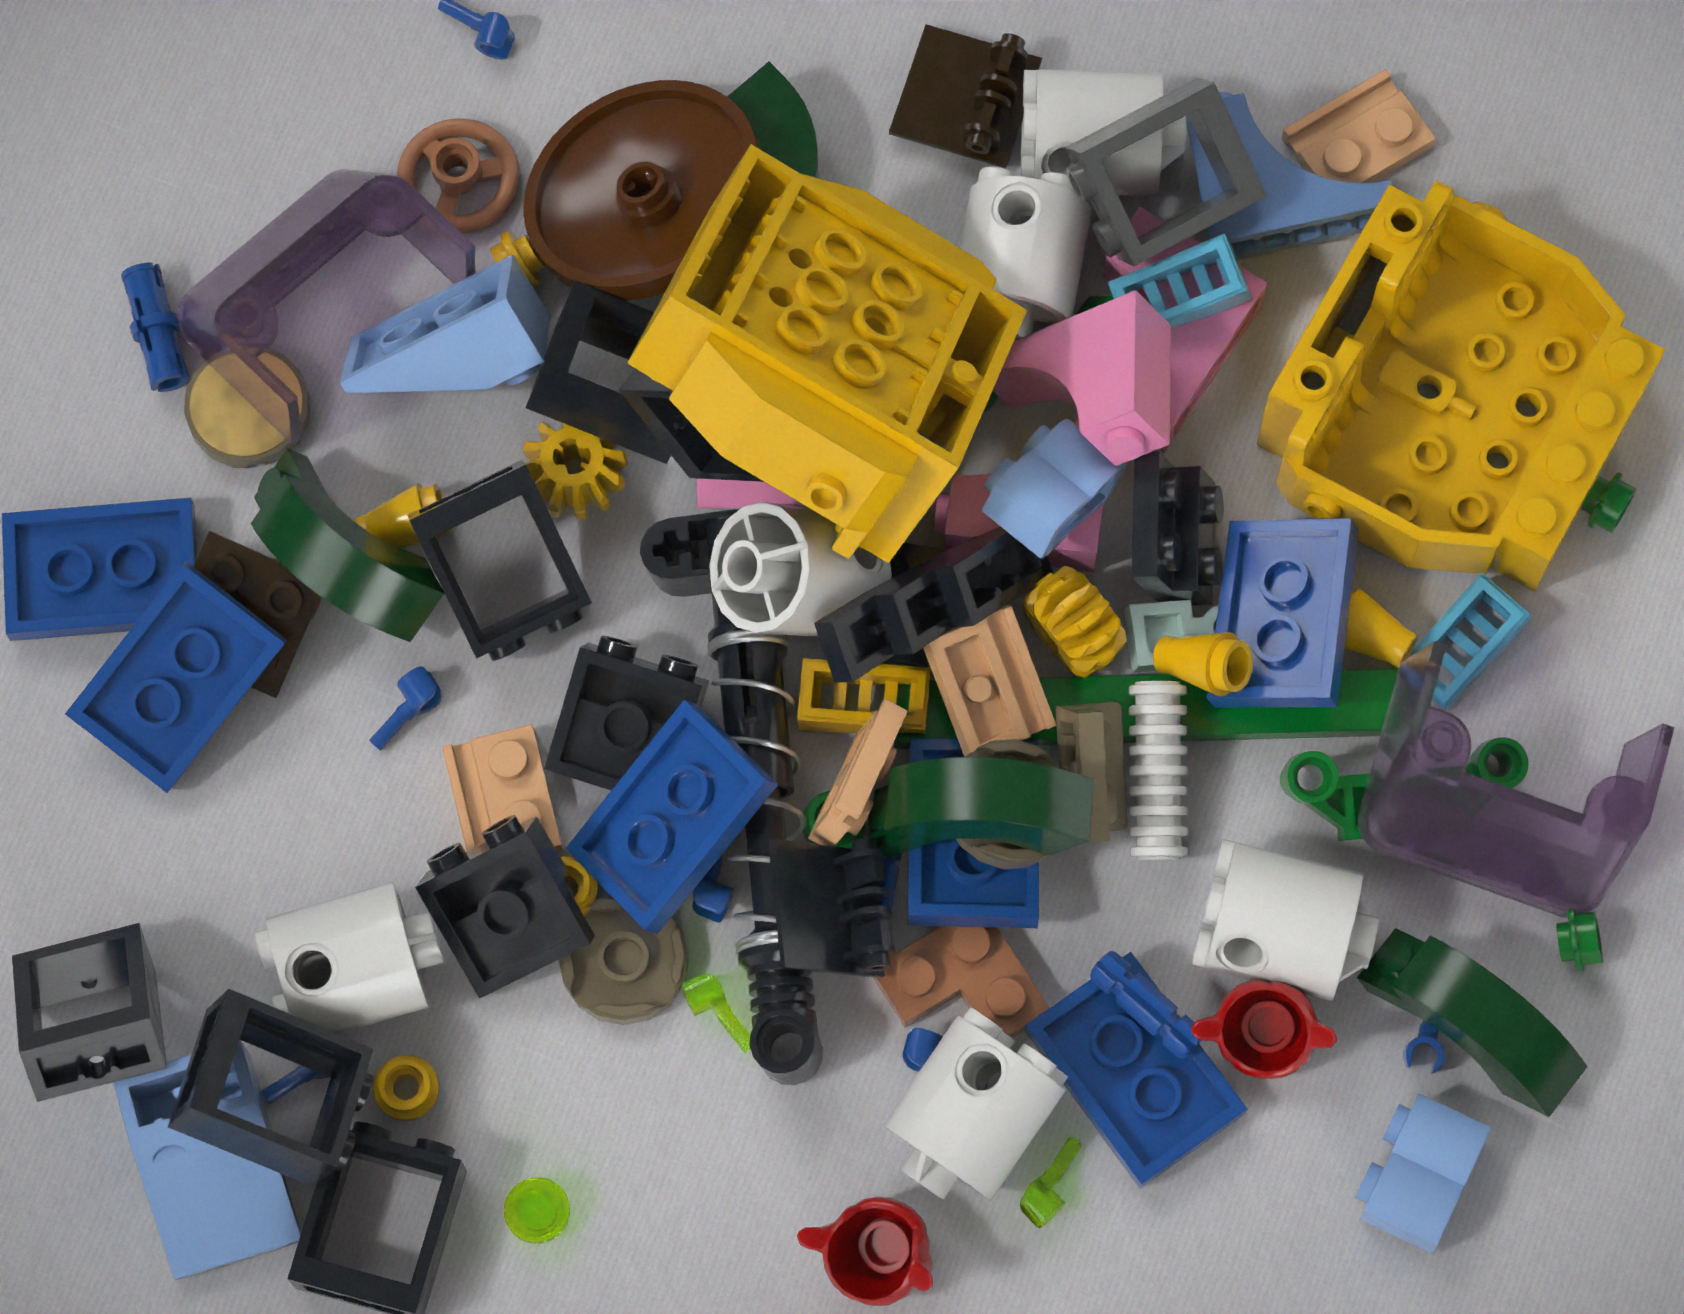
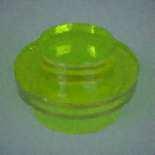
[504,1177,570,1244]

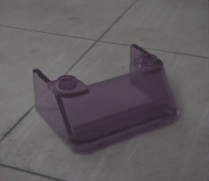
[177,169,476,446]
[1358,641,1675,918]

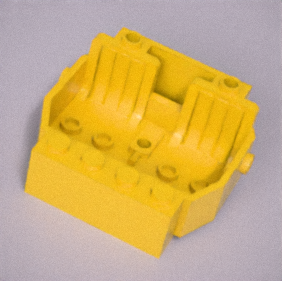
[627,144,1027,563]
[1256,180,1666,591]

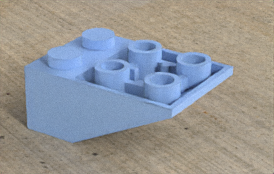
[113,1040,301,1280]

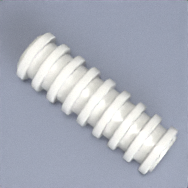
[1129,681,1188,860]

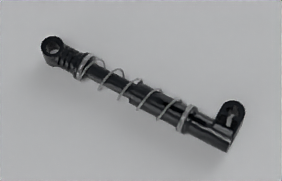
[640,509,823,1085]

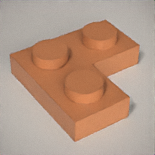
[873,926,1049,1038]

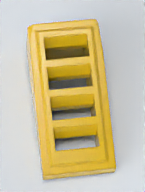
[797,658,931,733]

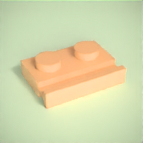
[1281,69,1436,183]
[923,605,1056,757]
[808,699,908,846]
[442,724,563,852]

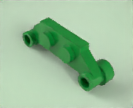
[1280,737,1529,841]

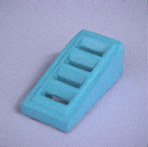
[1108,233,1253,329]
[1401,573,1533,710]

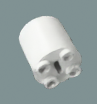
[1021,70,1186,196]
[959,167,1092,341]
[709,502,892,637]
[1191,839,1380,1001]
[255,882,444,1034]
[883,1007,1068,1200]

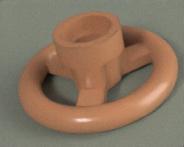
[397,118,519,234]

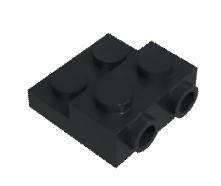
[1131,450,1224,606]
[544,635,710,790]
[415,815,595,999]

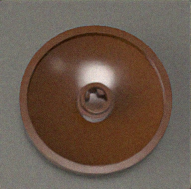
[523,80,763,300]

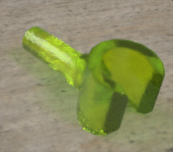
[682,974,750,1054]
[1020,1137,1083,1228]

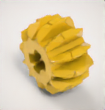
[523,421,628,522]
[1023,566,1127,678]

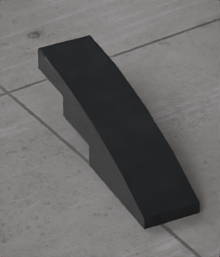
[814,526,1053,683]

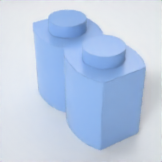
[981,418,1127,558]
[1355,1093,1491,1254]

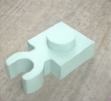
[1123,600,1219,673]

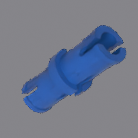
[121,262,190,392]

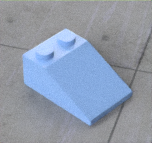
[340,254,550,393]

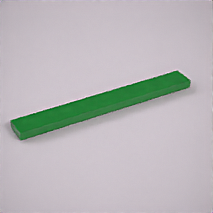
[894,668,1408,749]

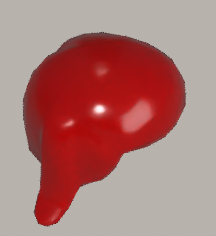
[1191,979,1337,1079]
[797,1197,933,1306]

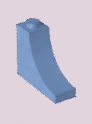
[1186,92,1392,260]

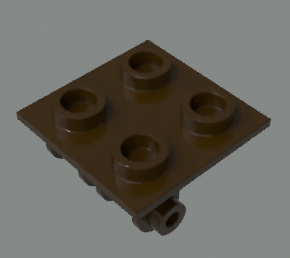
[889,24,1042,169]
[194,531,322,698]

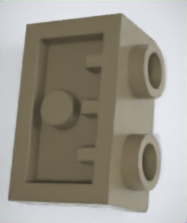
[1055,701,1128,843]

